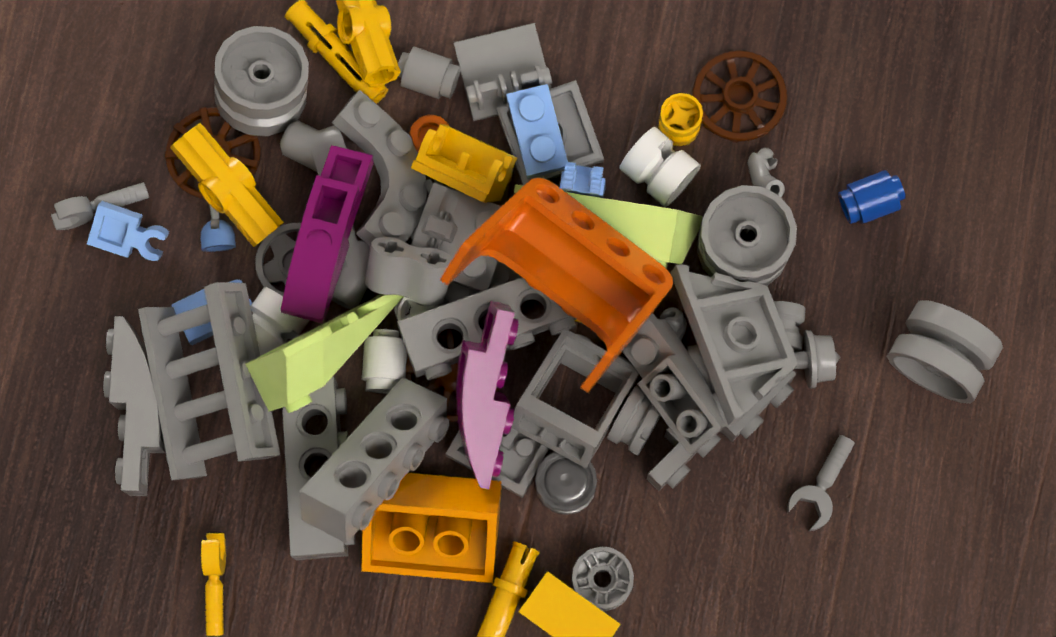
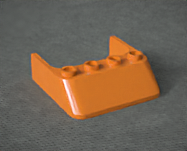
[440,178,673,393]

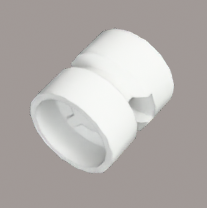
[619,127,701,207]
[250,287,310,356]

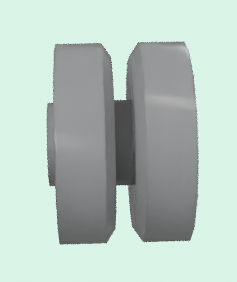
[214,26,309,136]
[697,185,797,286]
[887,300,1003,403]

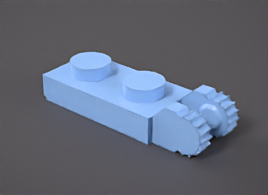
[560,162,606,198]

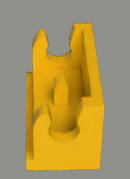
[411,124,517,203]
[519,571,621,637]

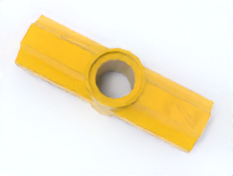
[336,0,401,87]
[170,123,284,247]

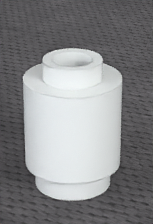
[362,329,407,394]

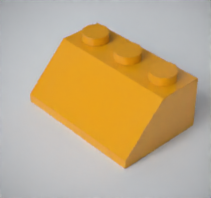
[362,473,502,583]

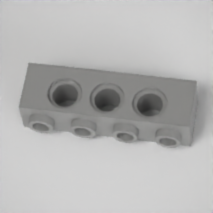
[398,277,577,380]
[282,376,355,560]
[300,377,449,543]

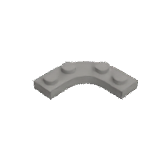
[332,89,427,247]

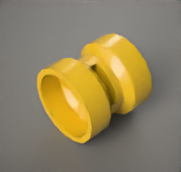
[658,93,703,146]

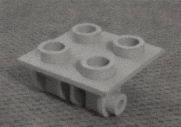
[454,23,552,121]

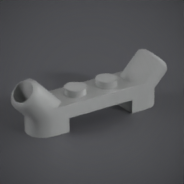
[280,120,371,309]

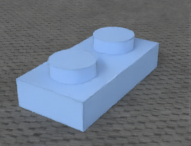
[506,84,568,179]

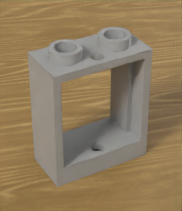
[512,330,639,468]

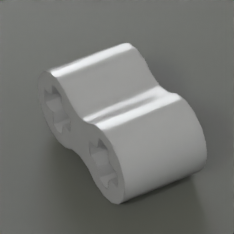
[365,237,452,306]

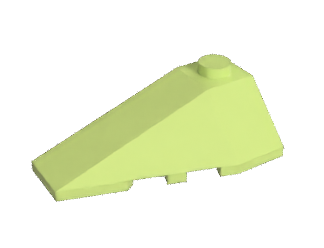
[514,184,703,269]
[245,294,404,413]

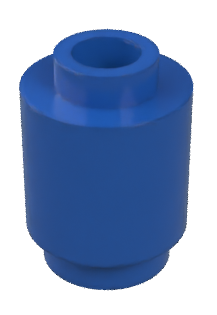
[838,170,906,224]

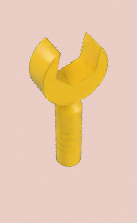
[201,533,226,636]

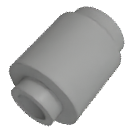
[398,47,461,99]

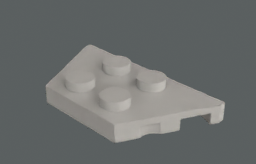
[670,264,798,426]

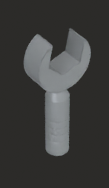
[51,182,149,230]
[787,435,855,531]

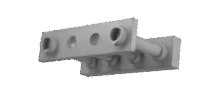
[138,282,280,481]

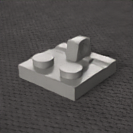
[411,183,502,292]

